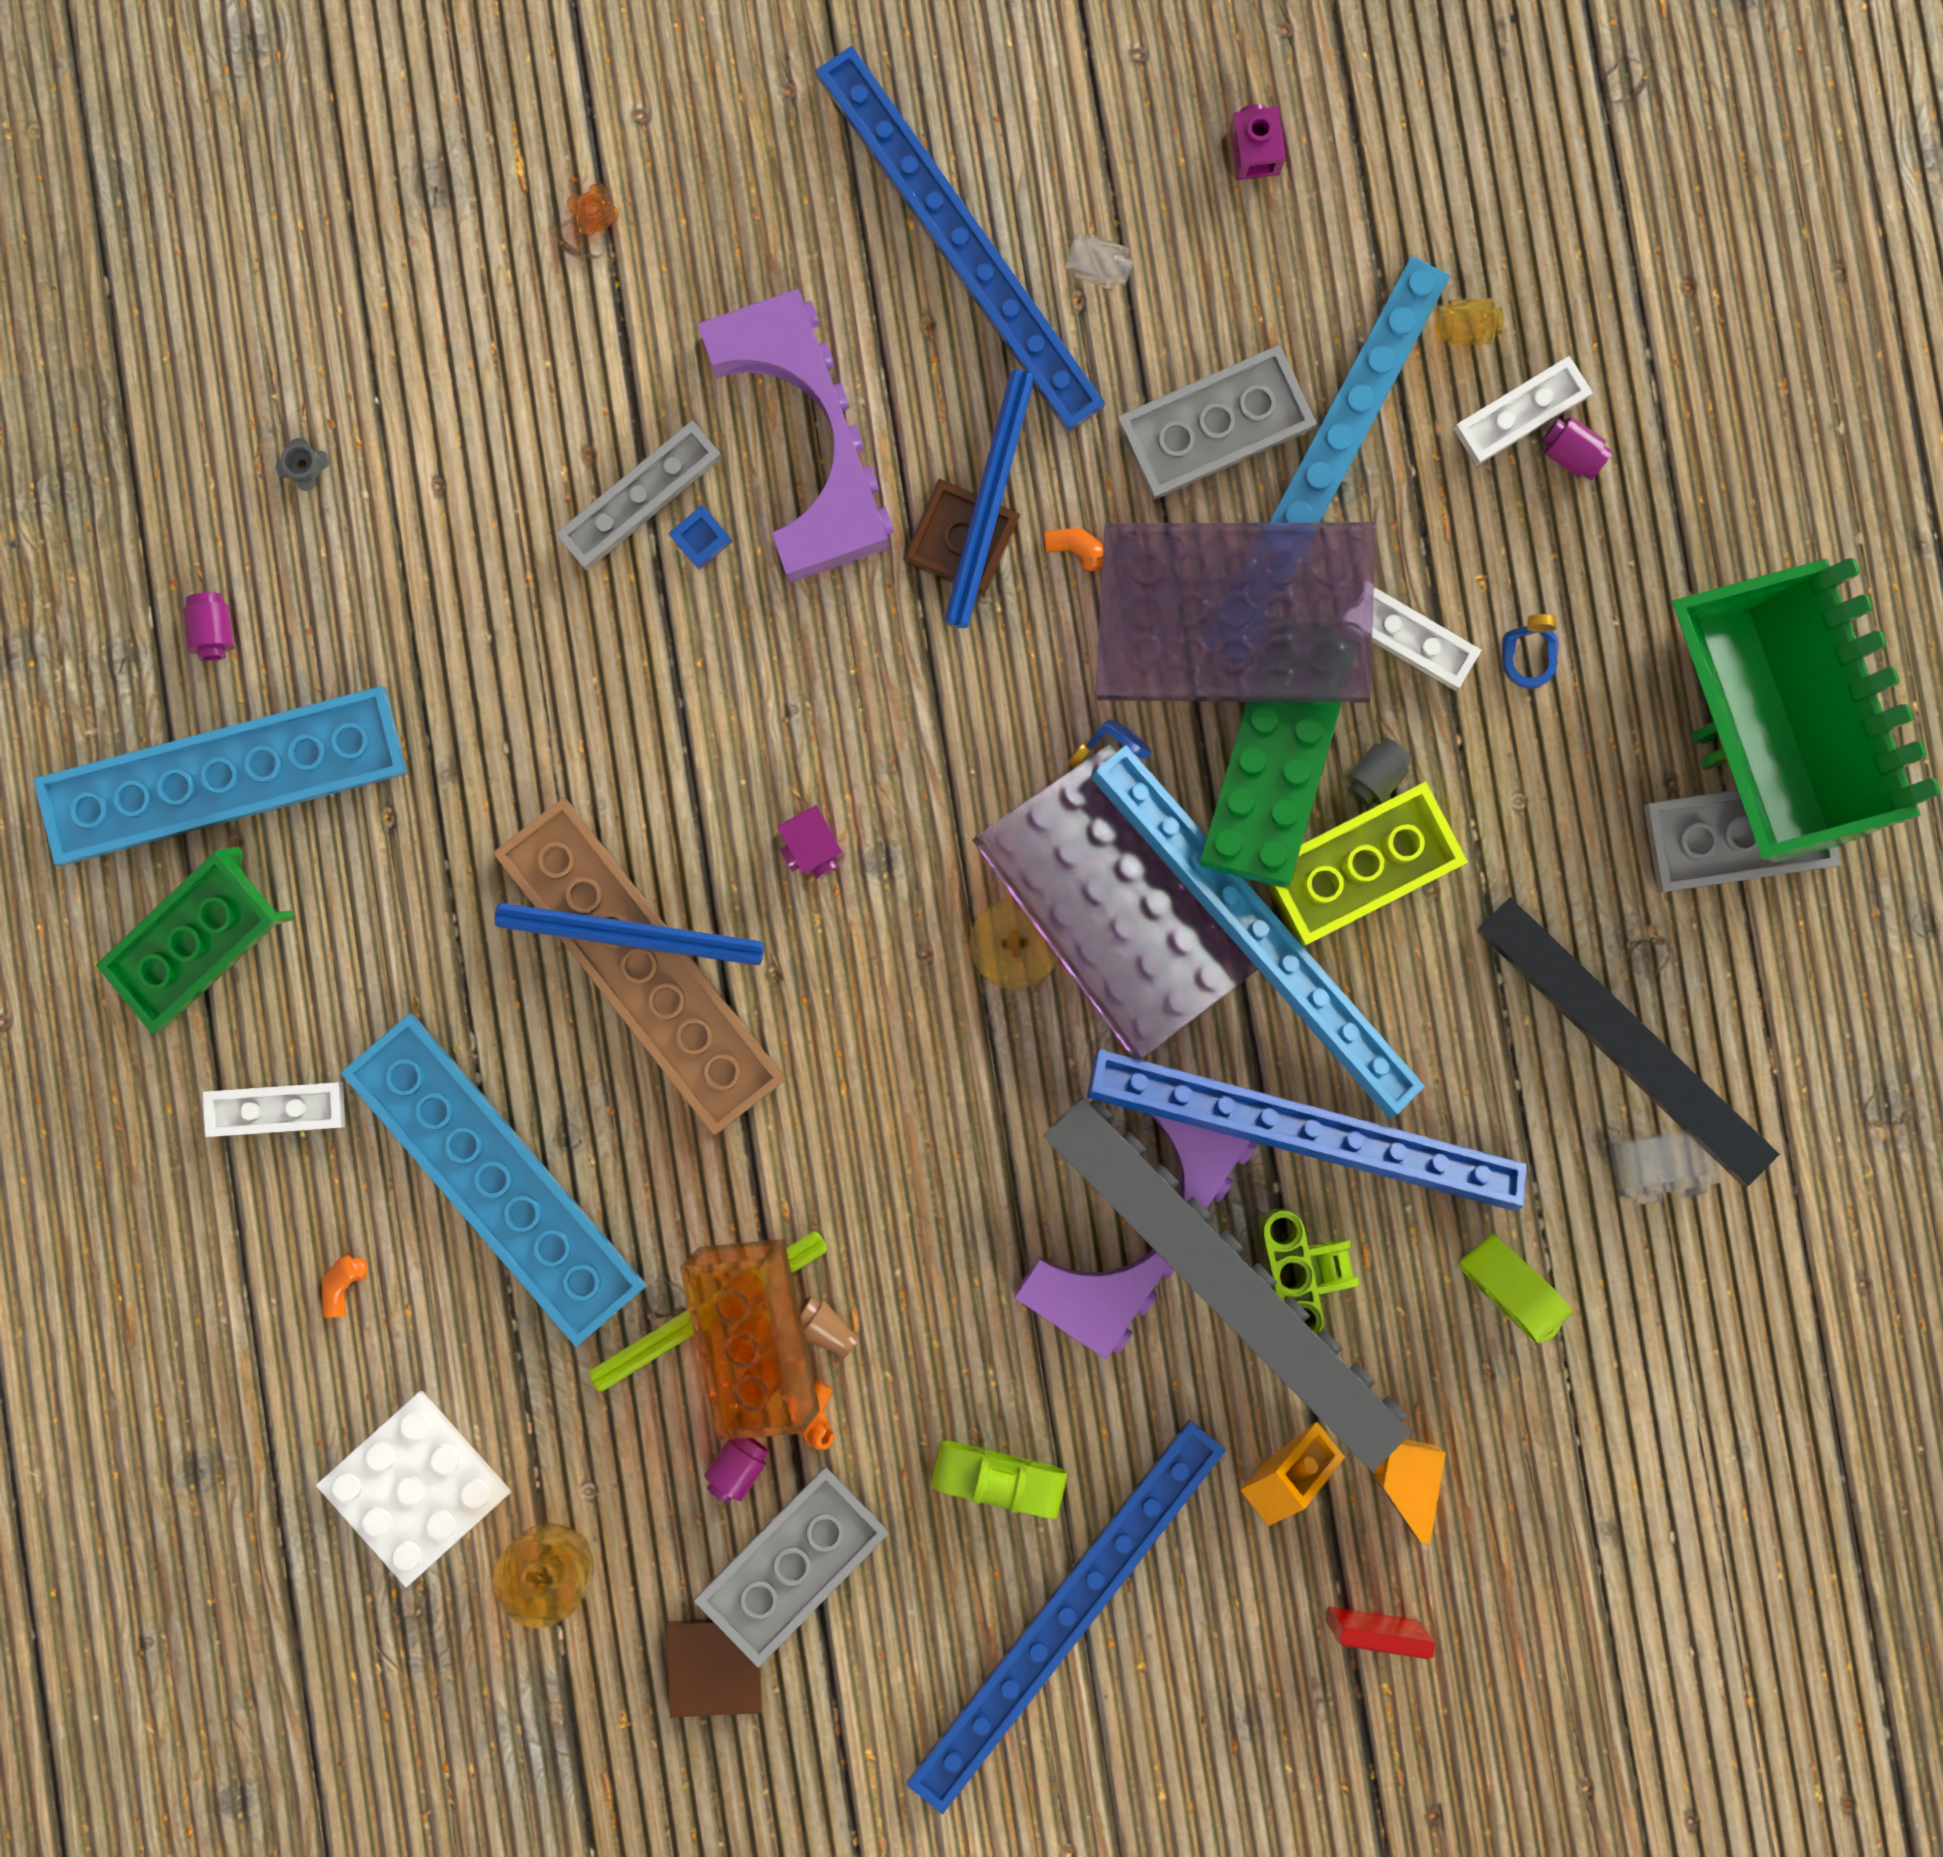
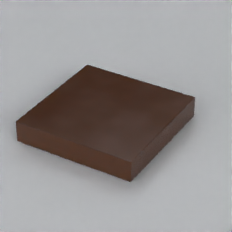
[903,479,1020,597]
[666,1619,763,1718]

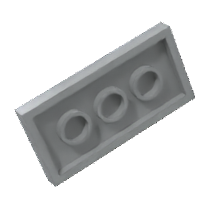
[1117,344,1317,501]
[1643,790,1841,893]
[694,1466,890,1668]

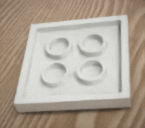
[316,1391,512,1587]

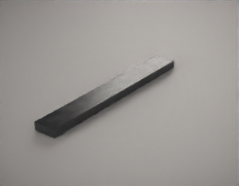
[1476,897,1780,1188]

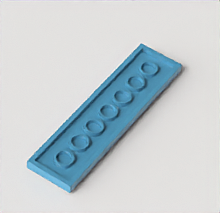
[33,686,408,866]
[341,1013,647,1347]

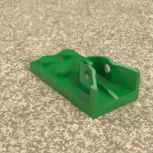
[96,847,296,1034]

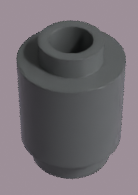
[1347,738,1413,806]

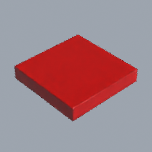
[1326,1606,1435,1660]

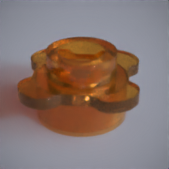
[566,184,619,236]

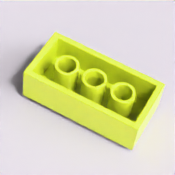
[1265,782,1468,946]

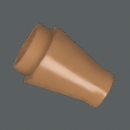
[789,1295,859,1358]

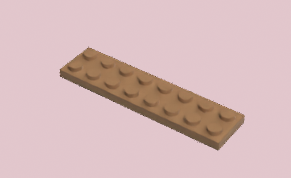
[492,797,787,1136]

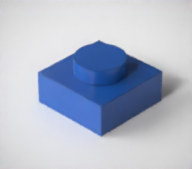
[668,505,732,570]

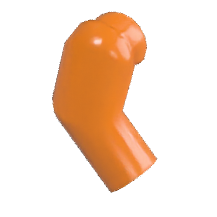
[1044,528,1106,571]
[322,1255,368,1318]
[796,1379,834,1451]

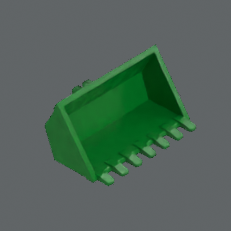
[1672,558,1940,862]

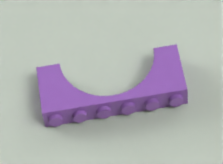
[697,289,894,583]
[1014,1114,1258,1359]

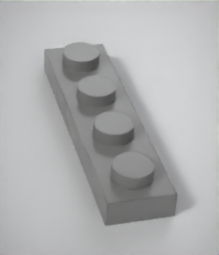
[555,420,722,571]

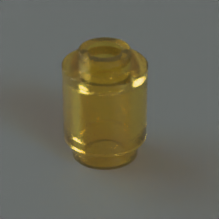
[1435,298,1503,346]

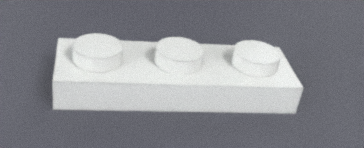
[1453,356,1593,466]
[1341,582,1482,691]
[203,1082,346,1137]

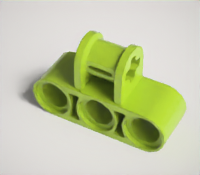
[1259,1208,1360,1335]
[1457,1233,1573,1344]
[930,1440,1068,1519]

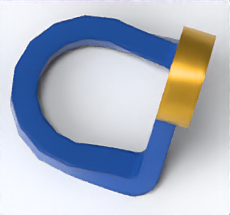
[1502,614,1559,689]
[1068,720,1152,769]

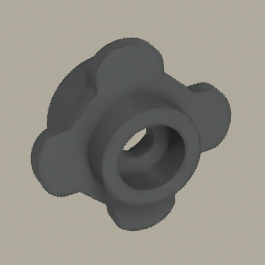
[276,438,330,491]

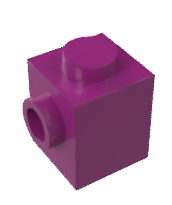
[1229,104,1286,180]
[777,805,844,879]

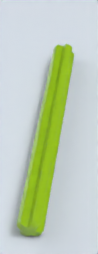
[588,1231,827,1392]

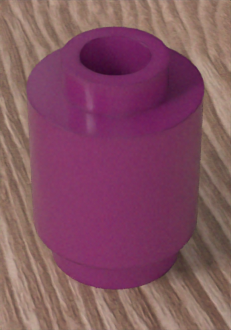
[1542,416,1612,480]
[182,592,234,661]
[704,1431,769,1503]

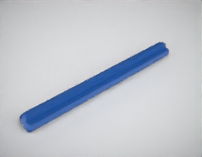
[945,369,1034,629]
[494,903,764,965]

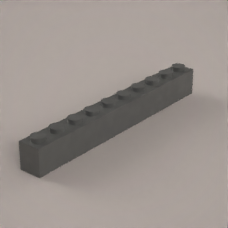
[1043,1097,1412,1472]

